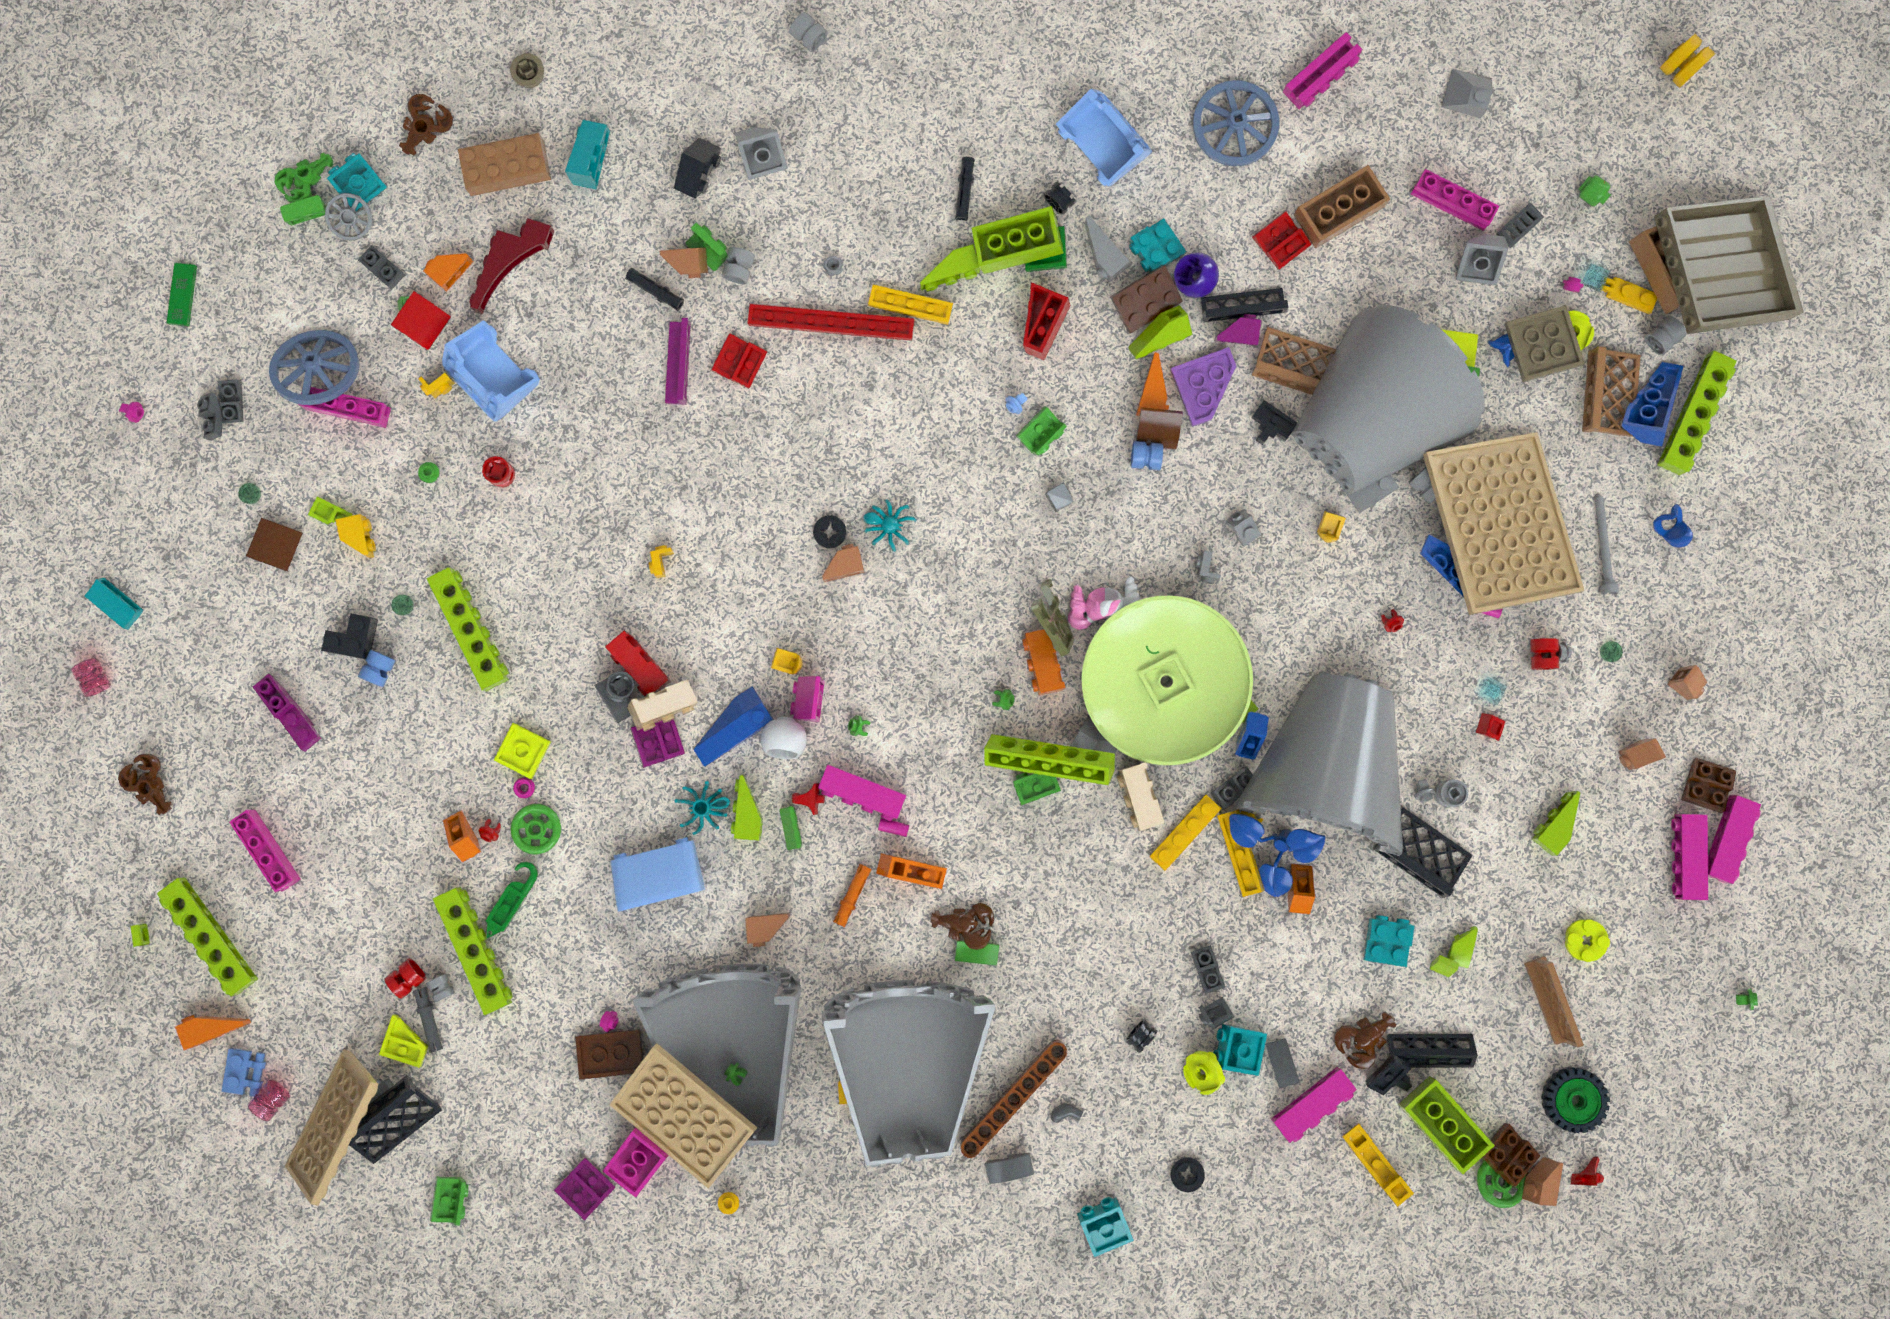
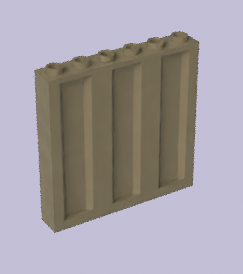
[1654,196,1804,334]

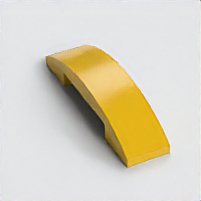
[1342,1123,1414,1207]

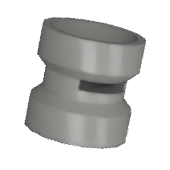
[426,974,455,1003]

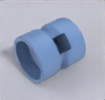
[1131,441,1163,471]
[358,649,396,687]

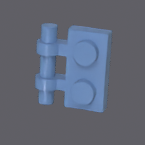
[221,1048,266,1097]

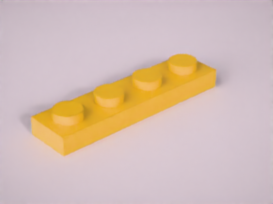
[868,284,953,325]
[1149,794,1222,871]
[1217,810,1265,897]

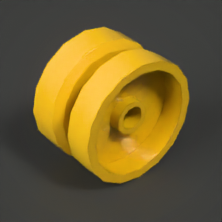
[1660,34,1716,88]

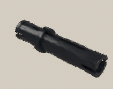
[955,157,975,221]
[625,268,684,311]

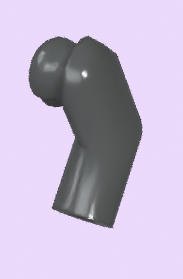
[1051,1103,1083,1123]

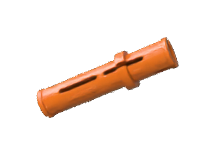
[833,864,872,927]

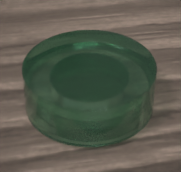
[238,483,261,504]
[391,595,414,616]
[1600,641,1623,662]

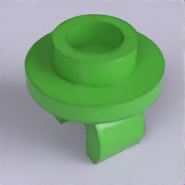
[418,462,440,483]
[992,689,1015,710]
[848,715,871,736]
[1736,989,1758,1010]
[724,1062,748,1086]

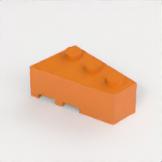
[1022,629,1066,696]

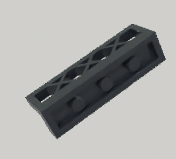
[1200,288,1289,322]
[1387,1034,1478,1068]

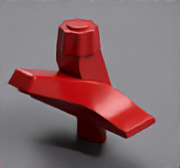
[792,783,825,815]
[1571,1156,1604,1186]

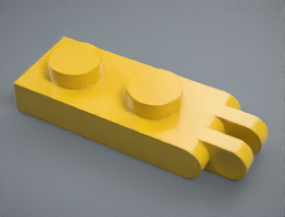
[1599,277,1657,314]

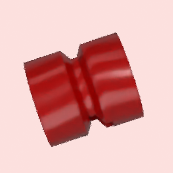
[482,456,515,488]
[1530,638,1559,670]
[384,958,426,999]

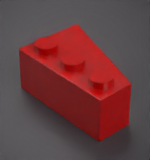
[1023,282,1071,360]
[605,630,671,696]

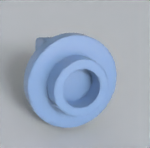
[1005,393,1028,414]

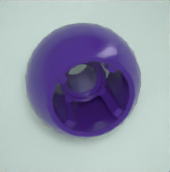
[1174,252,1219,298]

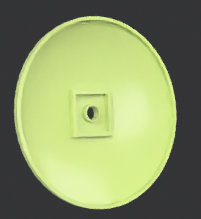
[1082,595,1253,765]

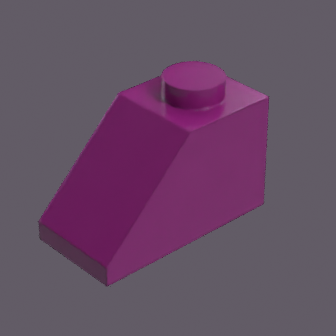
[1215,314,1261,346]

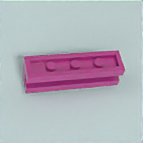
[1283,32,1363,110]
[1411,169,1499,231]
[298,387,391,428]
[818,764,907,821]
[1708,795,1761,884]
[229,810,301,892]
[1671,814,1708,900]
[1271,1067,1357,1143]

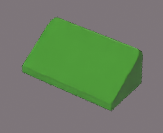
[280,195,326,226]
[780,806,802,850]
[955,940,999,966]

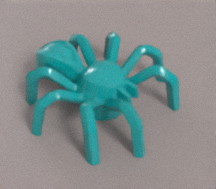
[863,499,917,552]
[674,781,730,835]

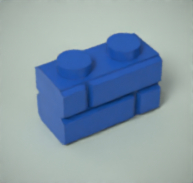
[1235,712,1269,760]

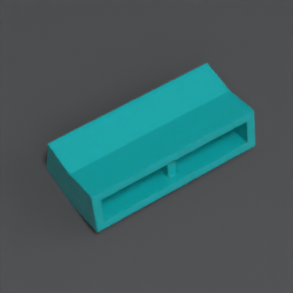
[84,578,144,630]

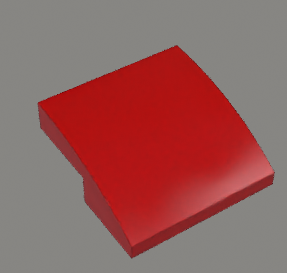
[1252,211,1312,270]
[391,291,451,350]
[710,333,767,389]

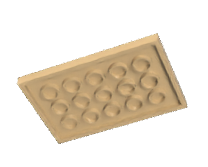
[610,1043,757,1189]
[285,1049,378,1206]

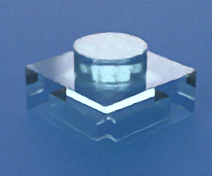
[1581,263,1610,292]
[1477,677,1507,705]

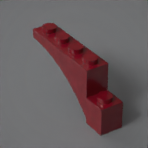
[469,218,555,314]

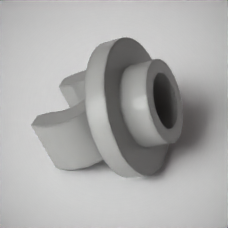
[1414,779,1436,802]

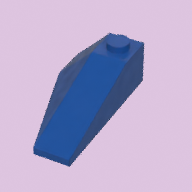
[1622,362,1684,447]
[1420,534,1464,597]
[693,686,774,767]

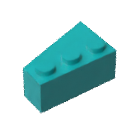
[565,120,610,190]

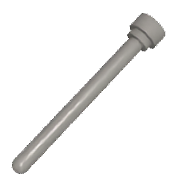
[1595,495,1619,595]

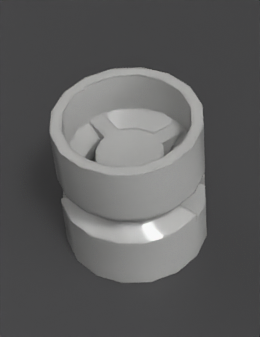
[789,12,828,52]
[721,247,755,285]
[1644,316,1687,356]
[1409,467,1436,504]
[1434,779,1468,807]

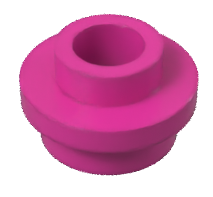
[1562,277,1584,293]
[513,777,535,798]
[600,1011,619,1032]

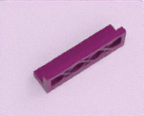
[665,318,691,405]

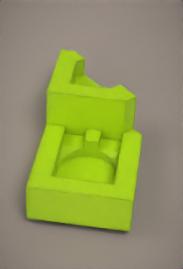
[308,496,353,525]
[1447,926,1478,969]

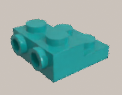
[327,153,388,212]
[1129,218,1187,272]
[1363,915,1415,967]
[1213,1024,1267,1076]
[1077,1197,1134,1257]

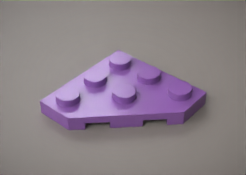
[1170,347,1236,427]

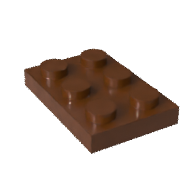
[1110,265,1183,333]
[575,1029,643,1080]

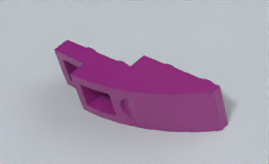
[253,673,321,752]

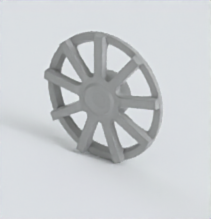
[325,193,372,241]

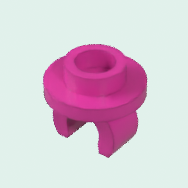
[119,402,144,423]

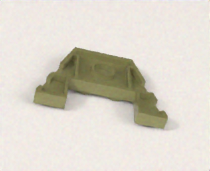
[1030,579,1075,657]

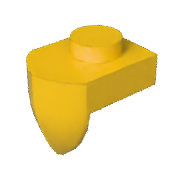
[1317,511,1346,543]
[770,648,803,675]

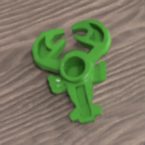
[274,153,334,203]

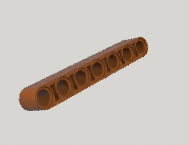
[960,1040,1067,1158]

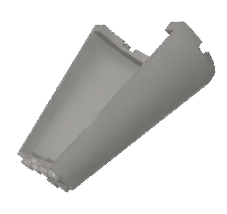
[1291,305,1485,495]
[1235,671,1403,856]
[633,964,801,1147]
[822,980,995,1167]

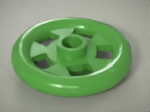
[510,804,561,854]
[1477,1161,1526,1208]

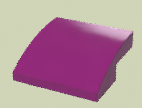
[630,719,685,768]
[554,1158,616,1221]

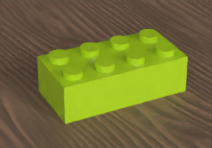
[971,206,1064,274]
[1398,1076,1495,1175]

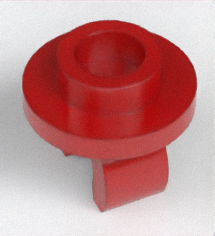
[1381,609,1404,632]
[478,819,501,842]

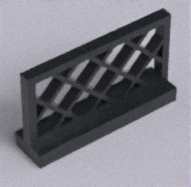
[1373,807,1473,898]
[348,1075,442,1164]

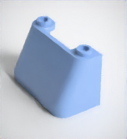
[1056,88,1152,186]
[442,320,540,422]
[610,837,705,912]

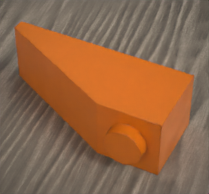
[1136,352,1169,416]
[876,853,947,889]
[175,1015,251,1051]

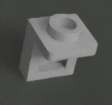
[1226,510,1261,547]
[1195,550,1221,584]

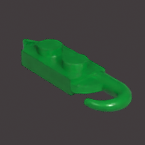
[485,862,538,938]

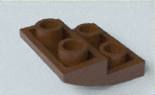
[1136,407,1183,449]
[246,518,303,571]
[1681,758,1736,813]
[1482,1123,1540,1187]

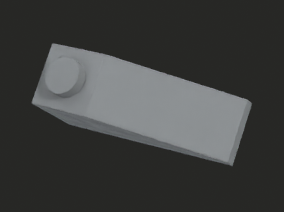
[1085,216,1130,282]

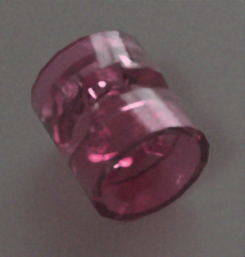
[71,658,111,697]
[248,1080,291,1122]

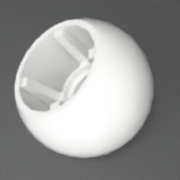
[761,717,807,759]

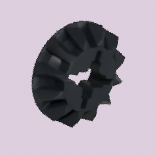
[813,515,847,549]
[1170,1157,1205,1192]

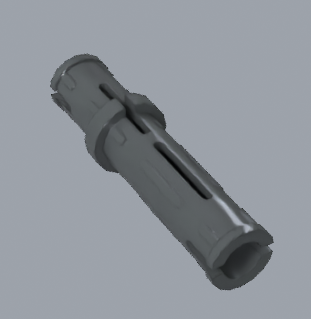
[413,987,443,1053]

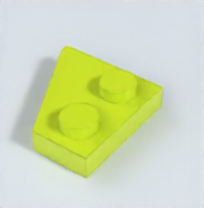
[379,1014,428,1068]

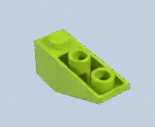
[920,244,980,292]
[1128,305,1193,359]
[731,775,763,841]
[1532,791,1580,856]

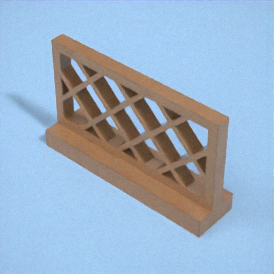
[1252,327,1337,395]
[1582,346,1641,437]
[1524,956,1584,1048]

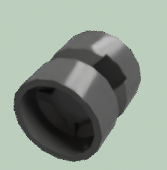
[605,671,634,704]

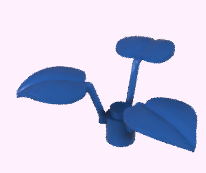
[1229,814,1326,897]

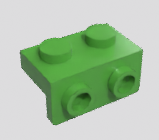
[685,222,727,271]
[1016,406,1067,455]
[1013,772,1061,805]
[430,1176,469,1226]

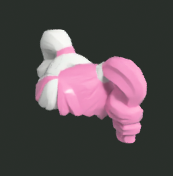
[1068,576,1140,630]

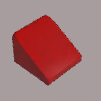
[1475,713,1506,741]

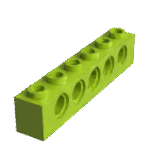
[1657,350,1737,476]
[426,567,509,691]
[984,734,1115,786]
[157,877,258,997]
[432,887,513,1016]

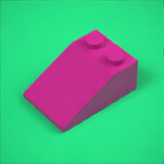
[790,676,825,723]
[603,1127,669,1198]

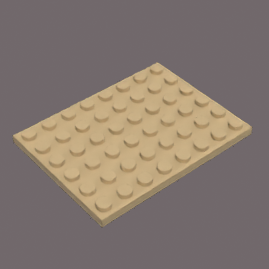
[1423,432,1585,615]

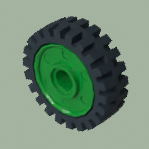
[1541,1067,1610,1133]

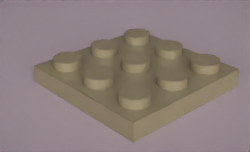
[1504,305,1585,383]

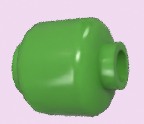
[1578,175,1611,207]

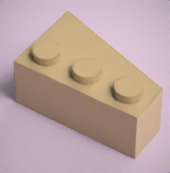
[627,680,698,731]
[1116,762,1164,831]

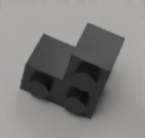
[673,138,721,199]
[321,613,378,659]

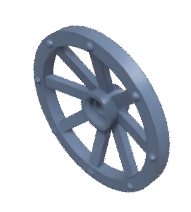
[1193,80,1280,166]
[269,330,360,405]

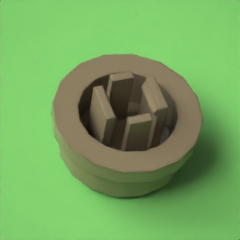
[510,53,544,88]

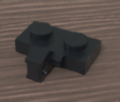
[1251,400,1297,445]
[1365,1054,1412,1096]

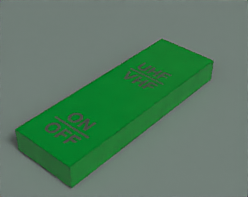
[166,263,197,327]

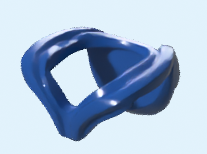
[1487,334,1515,367]
[1653,504,1693,548]

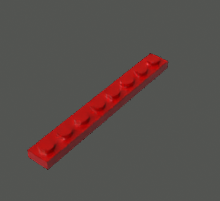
[748,304,914,341]

